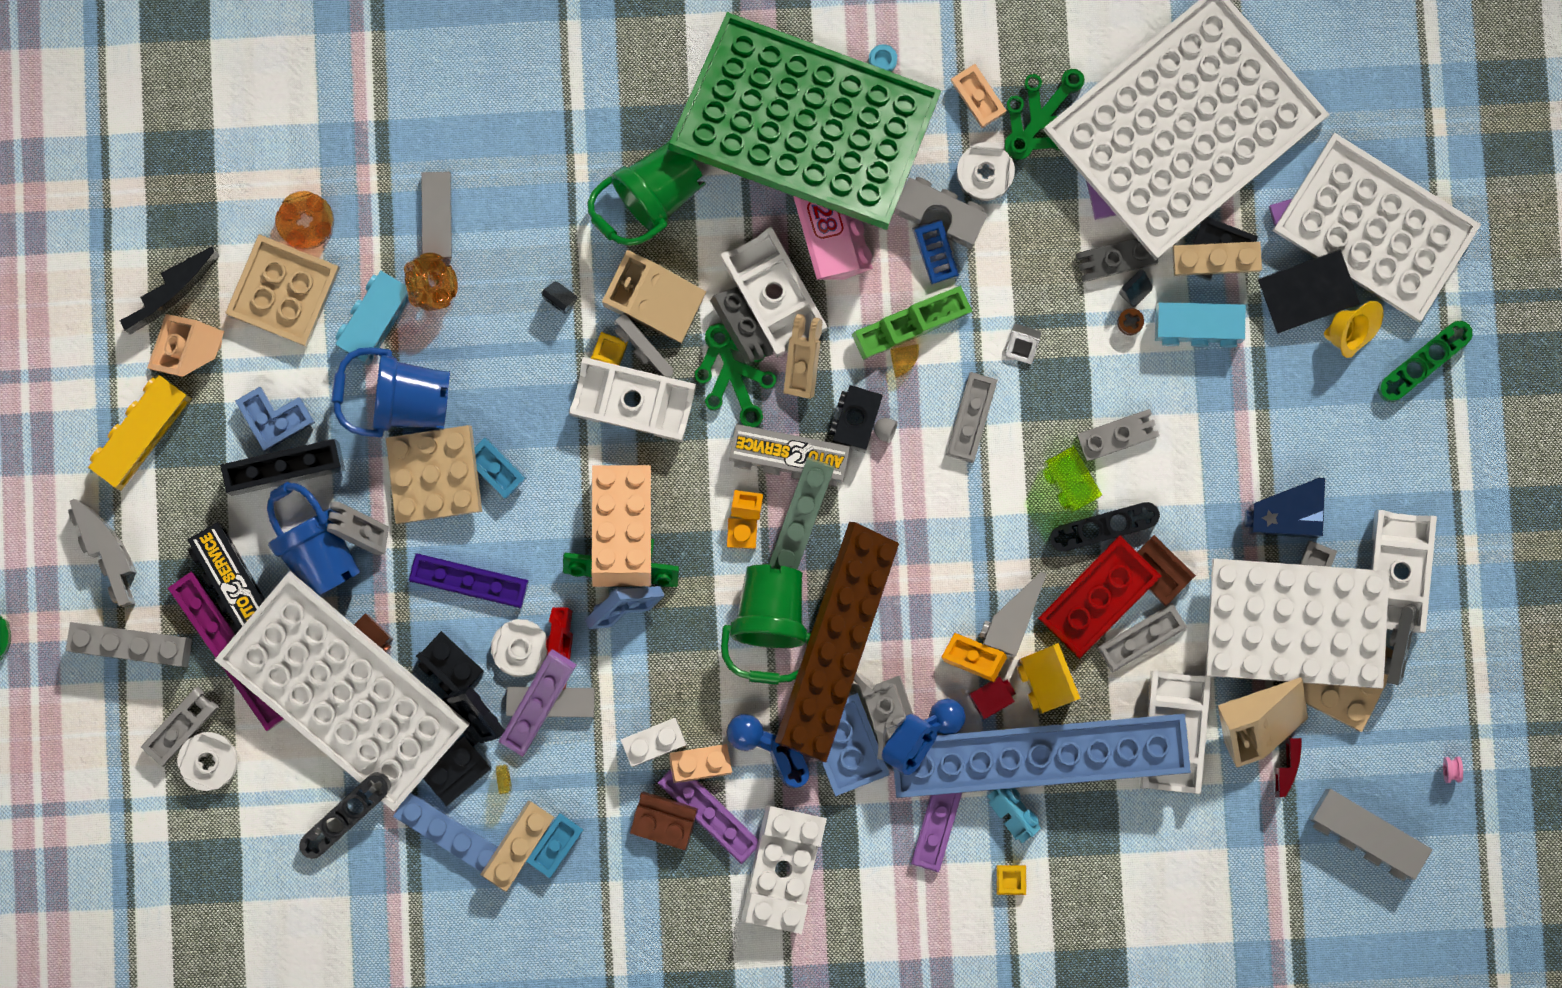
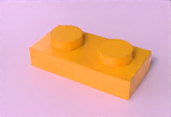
[941,633,1007,682]

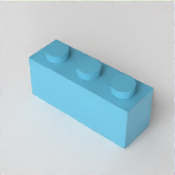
[335,270,414,366]
[1155,302,1246,348]

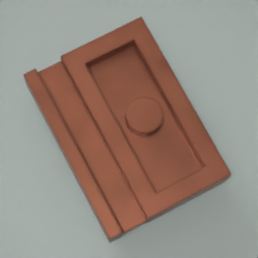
[1137,535,1196,606]
[630,791,698,850]

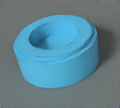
[869,44,897,72]

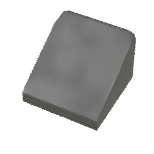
[1004,324,1041,364]

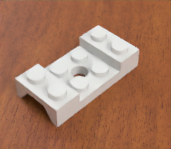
[721,227,828,358]
[569,357,696,443]
[1371,510,1437,633]
[1140,671,1211,794]
[741,805,827,934]

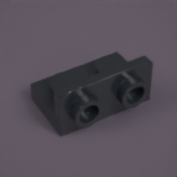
[416,631,484,695]

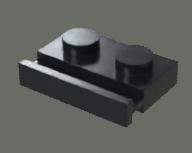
[441,687,505,746]
[423,736,492,806]

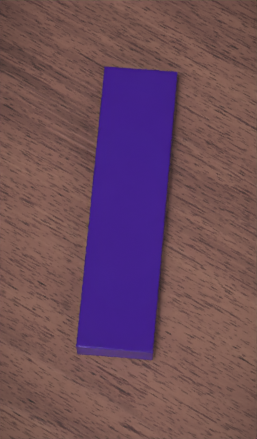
[409,553,529,609]

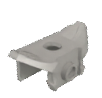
[854,672,913,760]

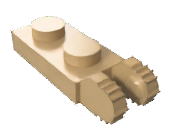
[783,314,823,399]

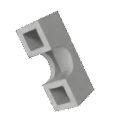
[894,177,988,250]

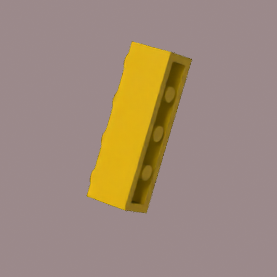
[88,375,192,491]

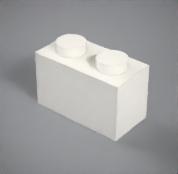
[621,718,687,767]

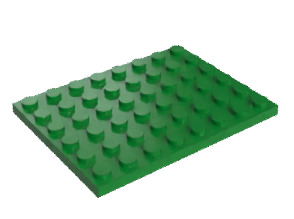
[668,12,942,230]

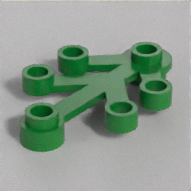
[1004,69,1085,160]
[694,323,776,428]

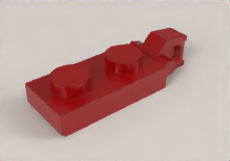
[546,607,573,690]

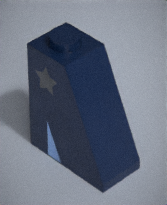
[1244,477,1325,538]

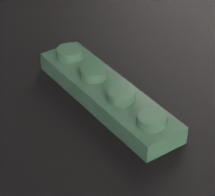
[768,457,835,570]

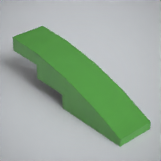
[851,285,973,360]

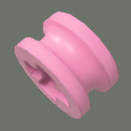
[1443,757,1463,783]

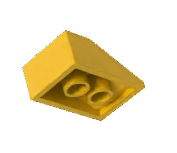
[1016,643,1081,714]

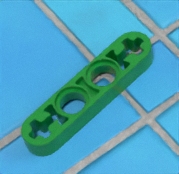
[1378,321,1473,402]

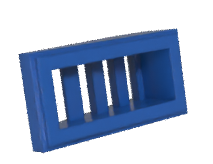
[912,220,959,284]

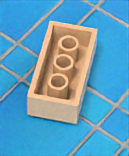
[592,465,651,587]

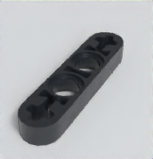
[1049,502,1160,552]
[299,772,391,859]

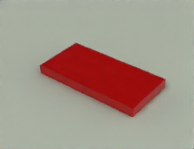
[1038,535,1162,659]

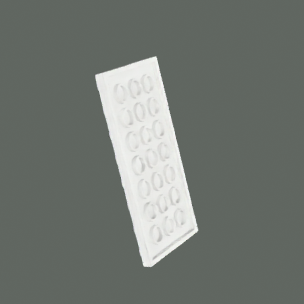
[215,571,470,811]

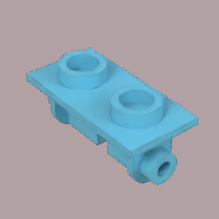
[987,788,1041,843]

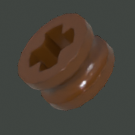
[1117,308,1144,336]

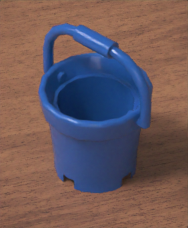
[331,347,450,438]
[267,482,360,595]

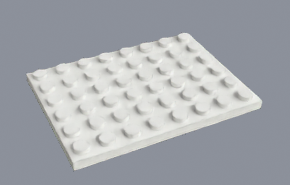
[1043,0,1330,260]

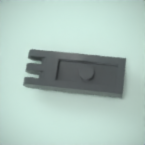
[1076,238,1158,282]
[710,287,773,364]
[1384,604,1418,685]

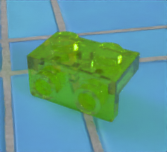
[1042,445,1103,513]

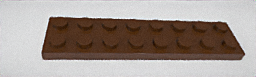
[775,522,899,763]

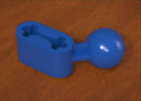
[882,698,966,775]
[726,714,809,789]

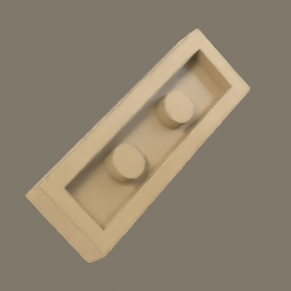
[1172,242,1262,276]
[480,801,554,892]

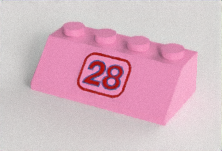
[793,196,873,280]

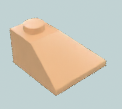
[147,314,224,377]

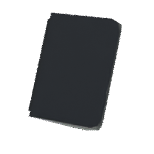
[1119,269,1153,307]
[541,281,578,314]

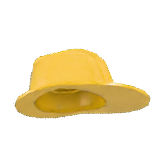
[1324,301,1384,358]

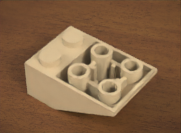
[602,250,706,344]
[1218,677,1308,768]

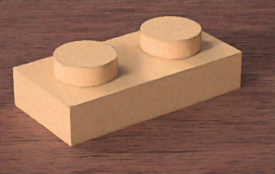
[951,64,1007,128]
[669,744,732,783]

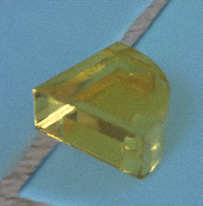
[890,344,919,378]
[496,764,513,794]

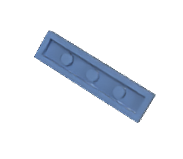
[393,793,498,872]

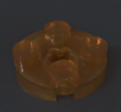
[275,191,334,250]
[404,252,458,311]

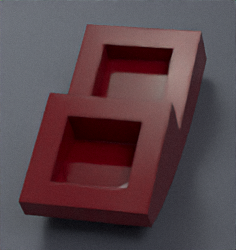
[1274,738,1302,797]

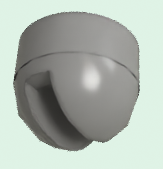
[874,418,898,443]

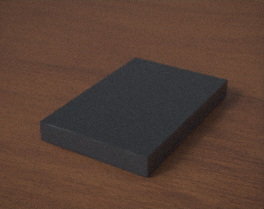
[1258,249,1360,334]

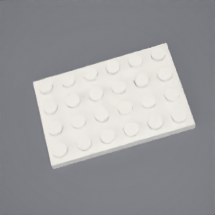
[1272,133,1481,323]
[1205,558,1390,689]

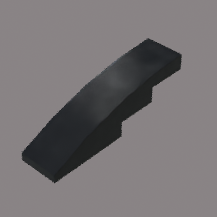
[119,246,219,335]

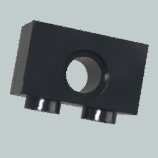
[829,385,883,453]

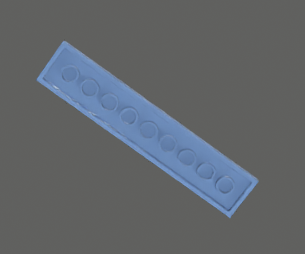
[894,714,1191,798]

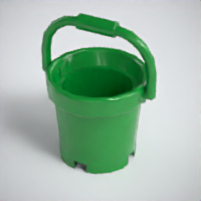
[587,140,706,246]
[721,564,811,685]

